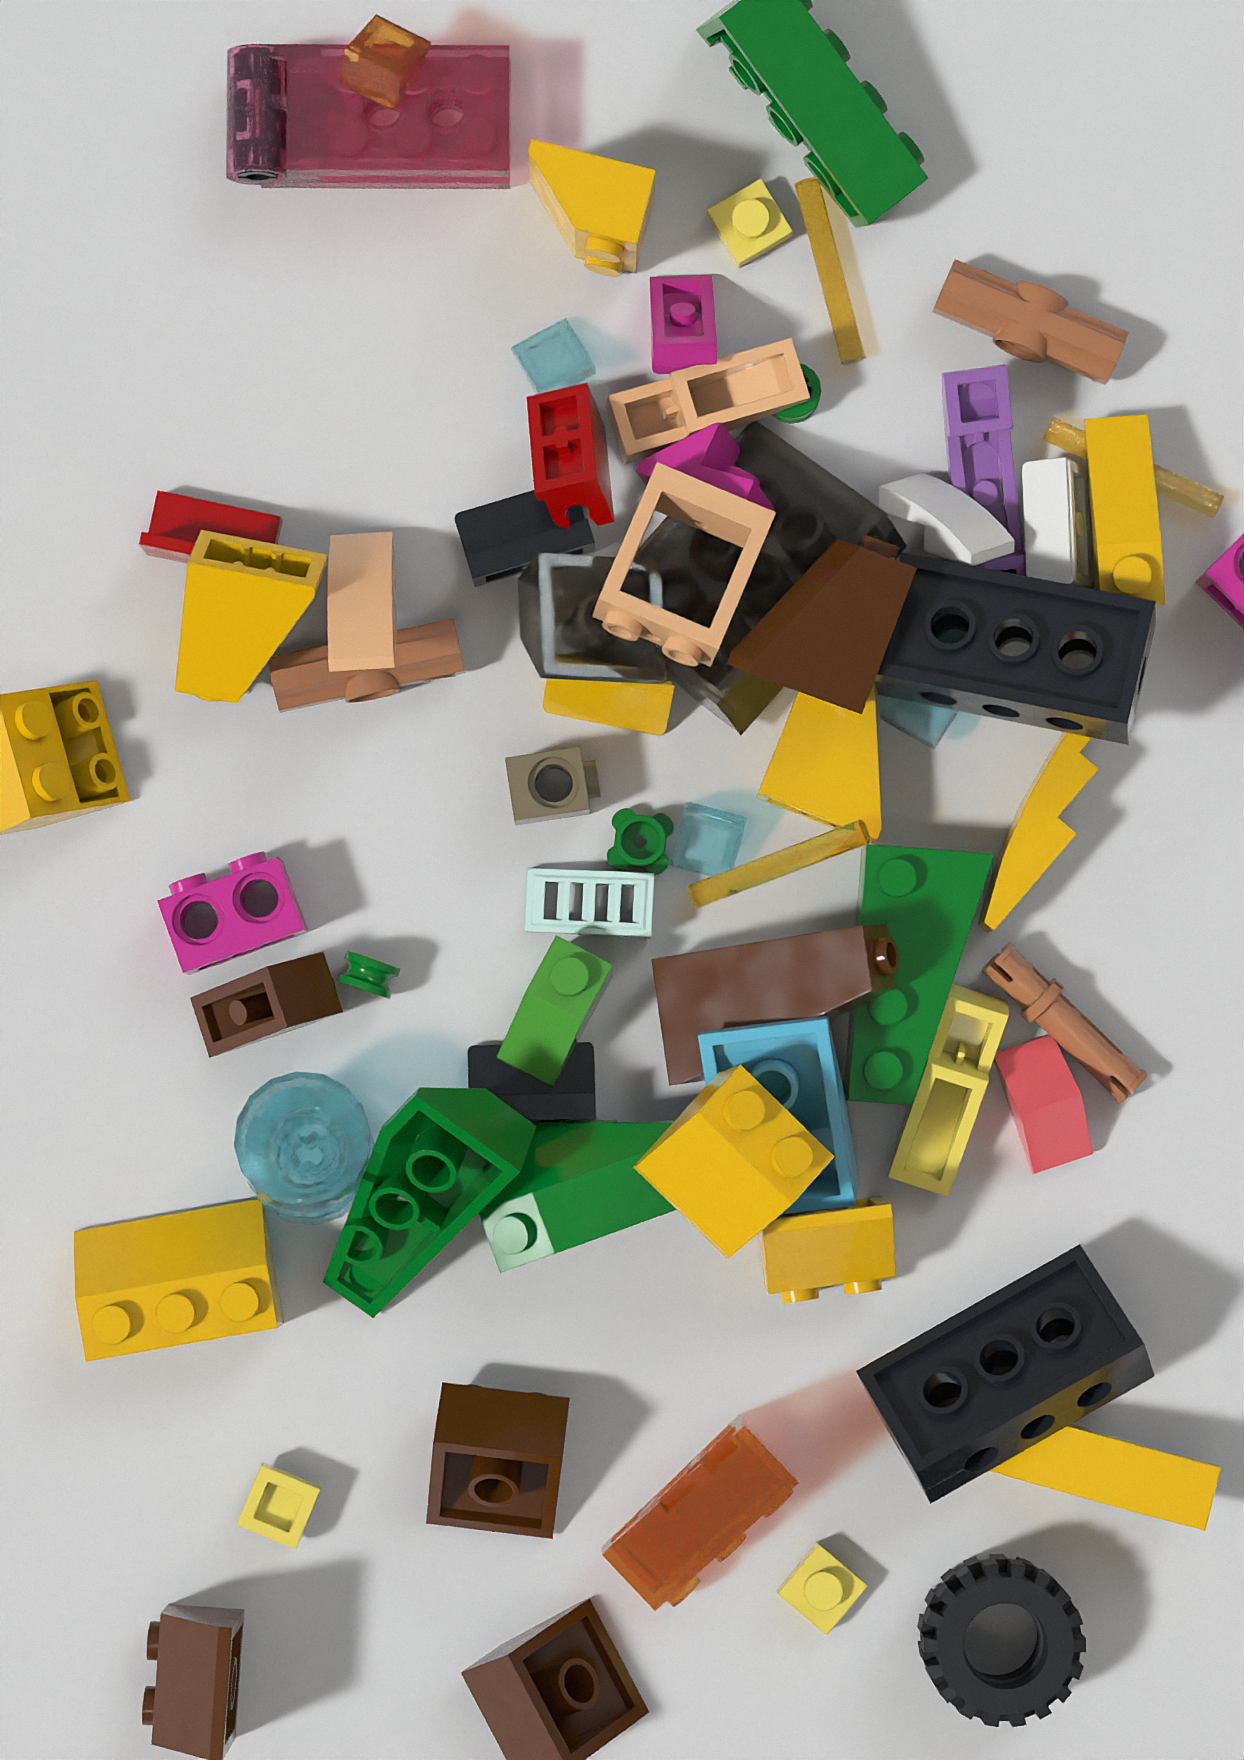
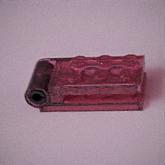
[226,44,511,189]

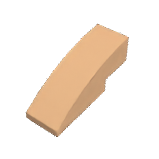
[605,338,810,465]
[327,531,397,672]

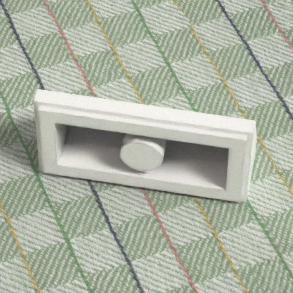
[1022,457,1092,588]

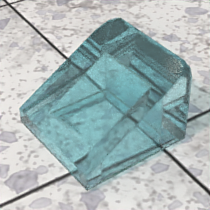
[511,318,596,394]
[669,801,747,882]

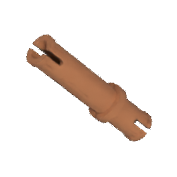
[982,942,1147,1103]

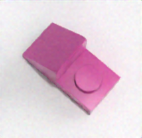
[650,275,717,374]
[636,422,775,511]

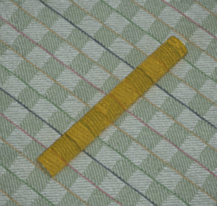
[794,177,866,365]
[1042,417,1224,518]
[688,819,870,908]

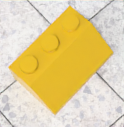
[74,1198,284,1362]

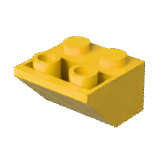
[0,680,131,835]

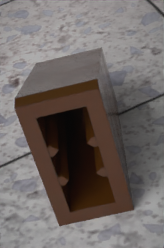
[727,534,917,714]

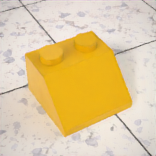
[528,139,656,277]
[633,1064,835,1258]
[758,1196,896,1303]

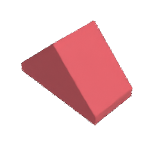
[994,1035,1093,1174]

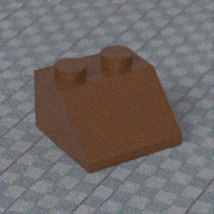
[426,1382,570,1539]
[461,1598,649,1760]
[142,1604,245,1760]

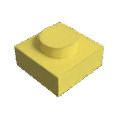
[706,178,793,269]
[236,1462,322,1549]
[776,1542,868,1635]

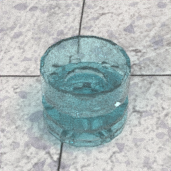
[234,1071,375,1225]

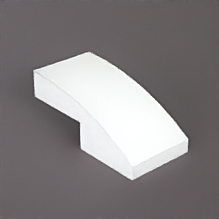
[878,473,1015,566]

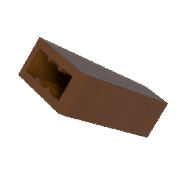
[651,924,899,1086]

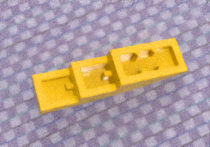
[978,732,1099,933]
[989,1424,1221,1531]

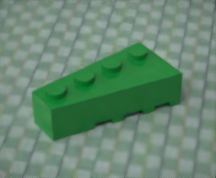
[696,0,929,227]
[844,844,994,1105]

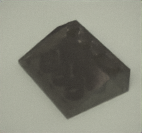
[588,421,907,735]

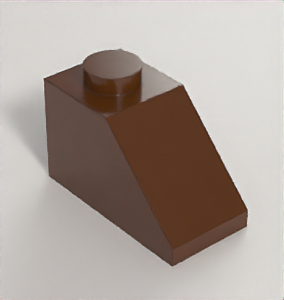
[190,952,343,1058]

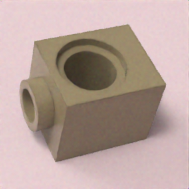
[505,746,601,825]

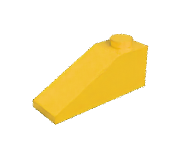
[1084,414,1166,605]

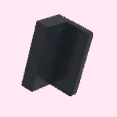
[454,490,595,587]
[467,1042,596,1120]

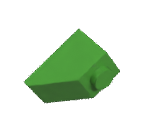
[497,935,613,1088]

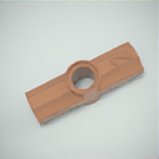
[932,259,1129,385]
[268,618,465,713]

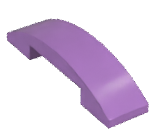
[942,364,1026,576]

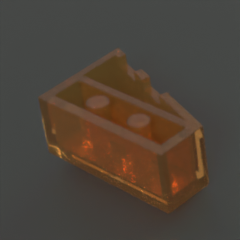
[601,1414,799,1611]

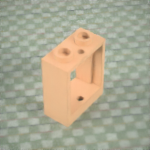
[592,462,776,667]

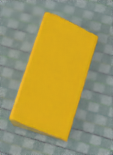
[543,658,675,736]

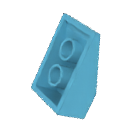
[698,1016,859,1214]

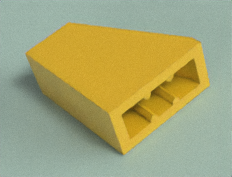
[175,530,327,704]
[756,682,882,844]

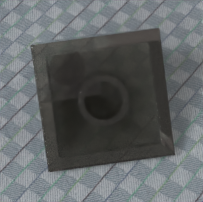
[518,552,667,685]

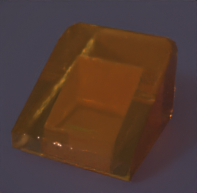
[340,14,431,109]

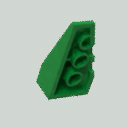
[323,1087,537,1318]
[479,1120,677,1273]

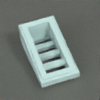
[524,868,654,939]

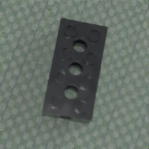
[874,552,1156,745]
[856,1244,1155,1504]

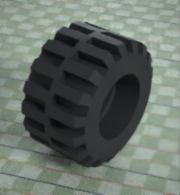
[917,1554,1086,1727]

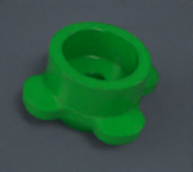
[607,808,674,875]

